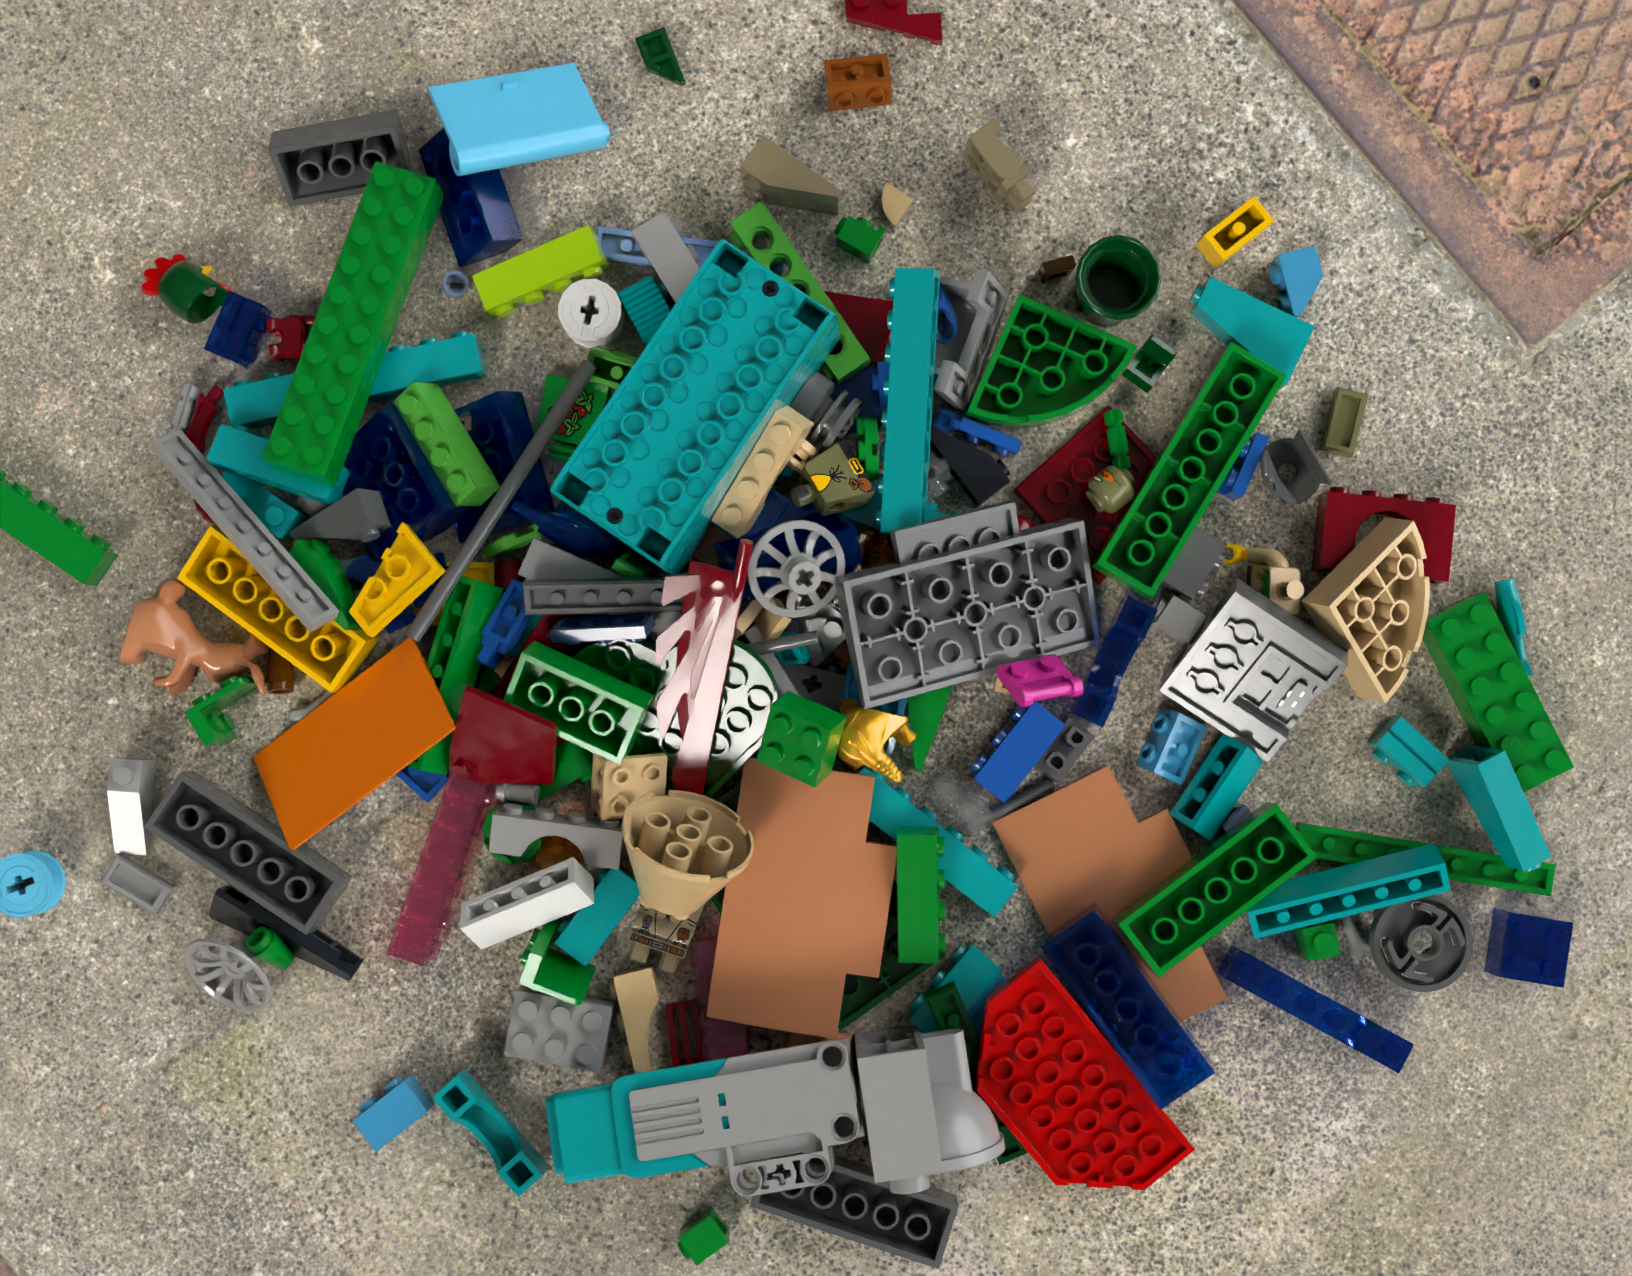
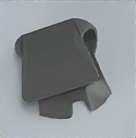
[1259,429,1332,505]

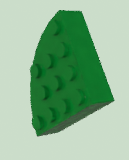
[965,294,1137,429]

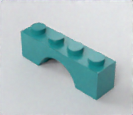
[432,1068,549,1197]

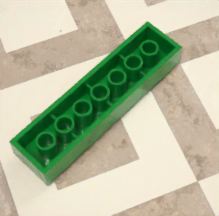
[1091,342,1287,600]

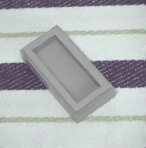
[100,854,175,915]

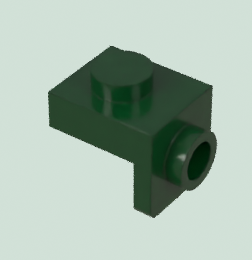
[1122,335,1177,394]

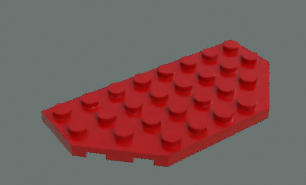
[974,956,1195,1190]

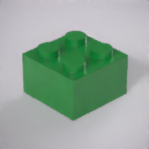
[757,691,847,788]

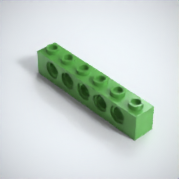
[729,201,870,386]

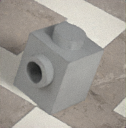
[1151,594,1206,644]

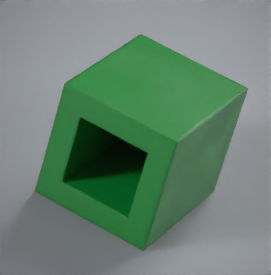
[1293,921,1341,961]
[677,1207,730,1266]

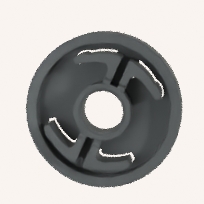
[1369,895,1473,992]

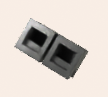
[1034,715,1095,783]

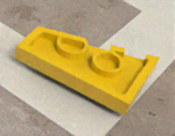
[349,522,446,638]

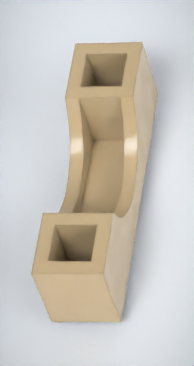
[711,405,814,538]

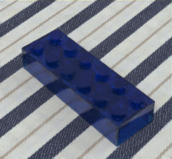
[1041,902,1215,1110]

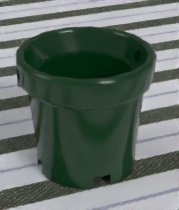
[1075,235,1162,327]

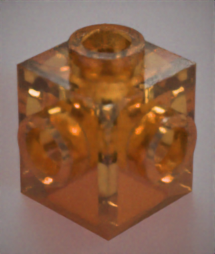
[536,836,584,870]

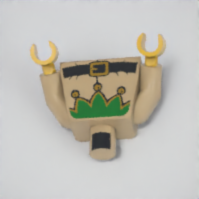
[1223,544,1304,616]

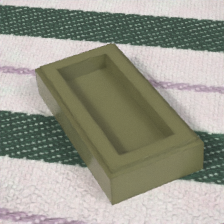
[1319,387,1368,457]

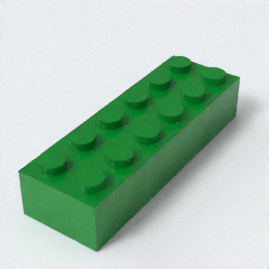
[1422,592,1574,792]
[1112,802,1317,978]

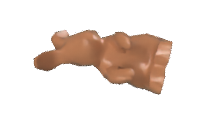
[119,579,270,696]

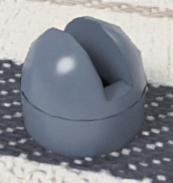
[441,271,468,298]

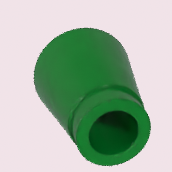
[246,927,295,970]

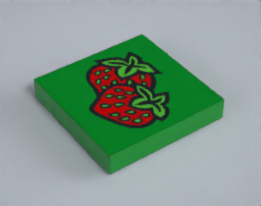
[534,374,610,446]

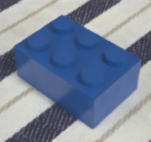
[969,701,1066,803]

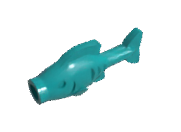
[1494,579,1533,676]

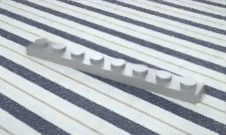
[151,429,339,632]

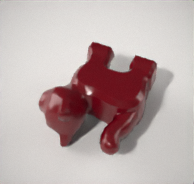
[267,315,316,361]

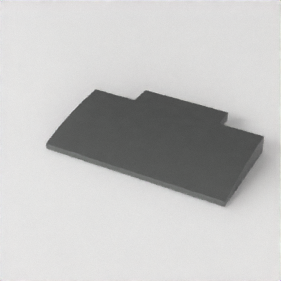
[834,500,1101,709]

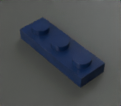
[550,613,656,645]

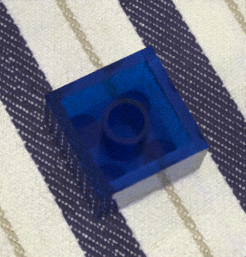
[1484,908,1573,988]

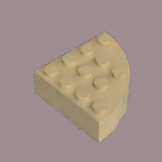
[1302,517,1430,704]

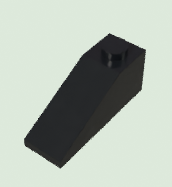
[930,426,1010,508]

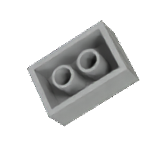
[504,985,616,1072]

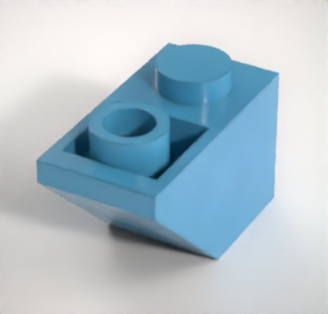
[1269,246,1323,318]

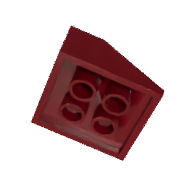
[449,685,557,785]

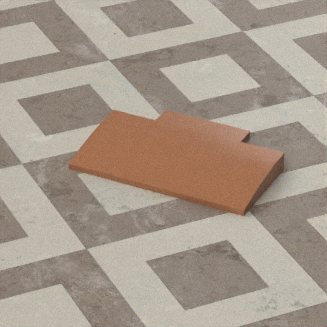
[706,757,897,1039]
[992,765,1227,1051]

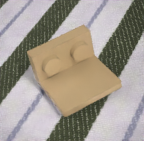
[590,753,668,821]

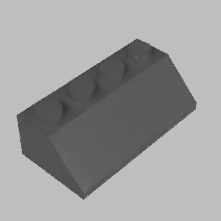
[268,109,412,207]

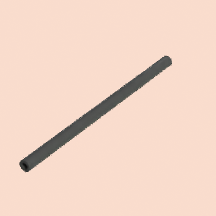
[405,359,597,643]

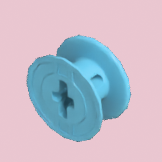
[0,850,66,918]

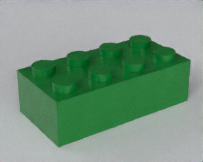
[503,640,654,765]

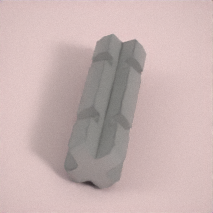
[166,383,200,435]

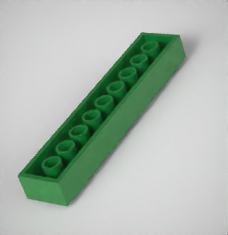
[262,161,444,488]

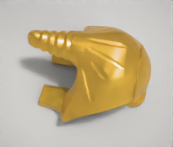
[837,698,916,783]

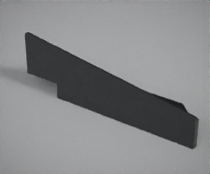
[209,885,364,981]

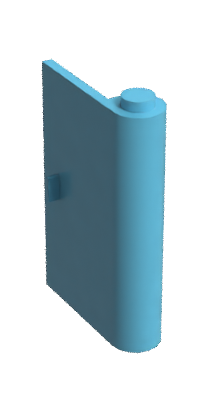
[428,63,610,176]

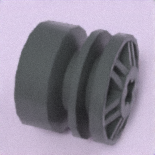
[789,371,864,454]

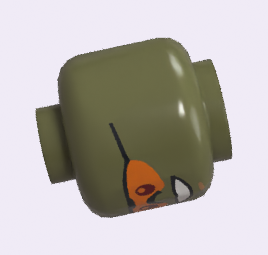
[1086,465,1136,514]

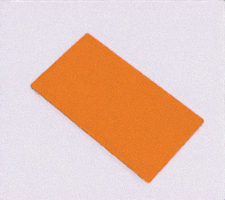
[253,637,456,850]

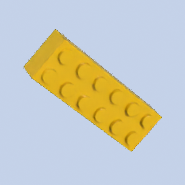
[177,525,381,693]

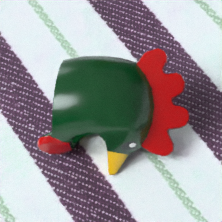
[141,254,232,324]

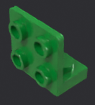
[184,676,257,746]

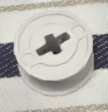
[558,279,625,348]

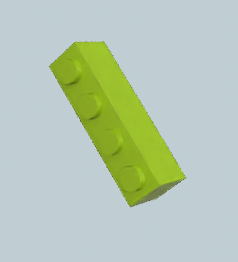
[472,225,609,318]

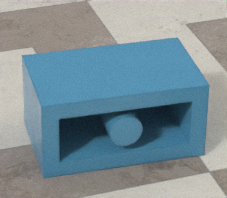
[353,1074,435,1152]

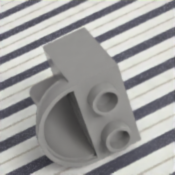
[854,1025,1005,1194]

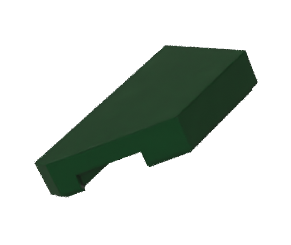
[635,27,686,86]

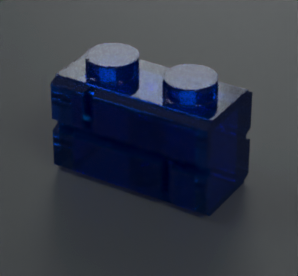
[204,291,272,369]

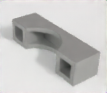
[489,803,625,870]

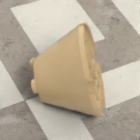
[622,790,754,920]

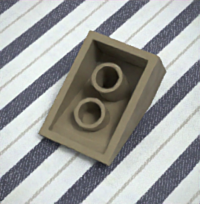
[740,135,842,215]

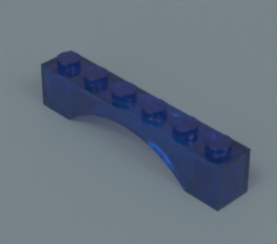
[1217,944,1414,1073]

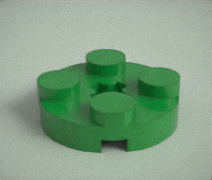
[856,416,879,481]

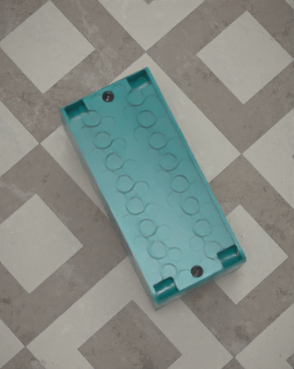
[550,239,841,575]

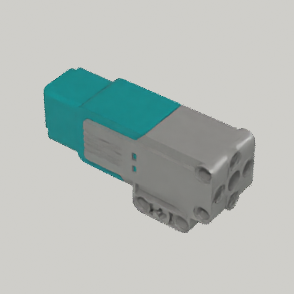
[545,1037,865,1197]

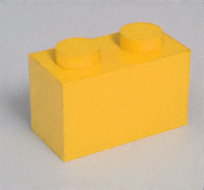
[1196,196,1274,270]

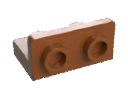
[824,53,892,111]

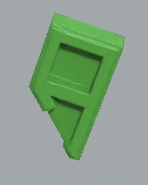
[483,523,546,560]

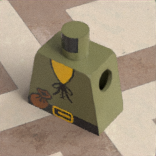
[790,439,875,516]

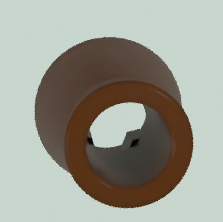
[264,648,297,694]

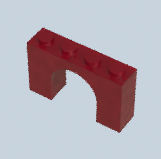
[1311,487,1456,584]

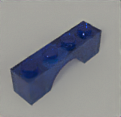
[1068,596,1158,728]

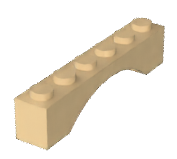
[610,963,661,1073]

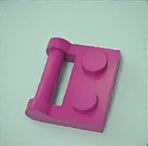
[997,654,1083,707]

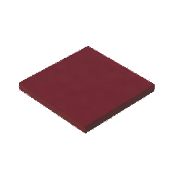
[1013,405,1156,584]

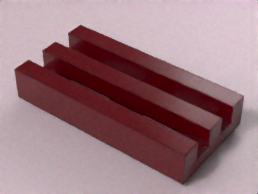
[665,999,706,1067]

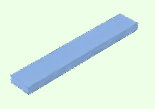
[596,226,784,276]

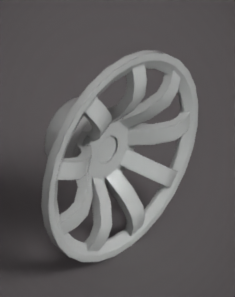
[747,520,845,618]
[184,939,272,1012]

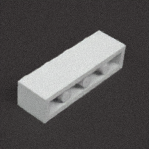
[460,857,594,950]

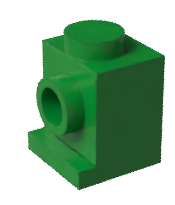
[834,215,886,264]

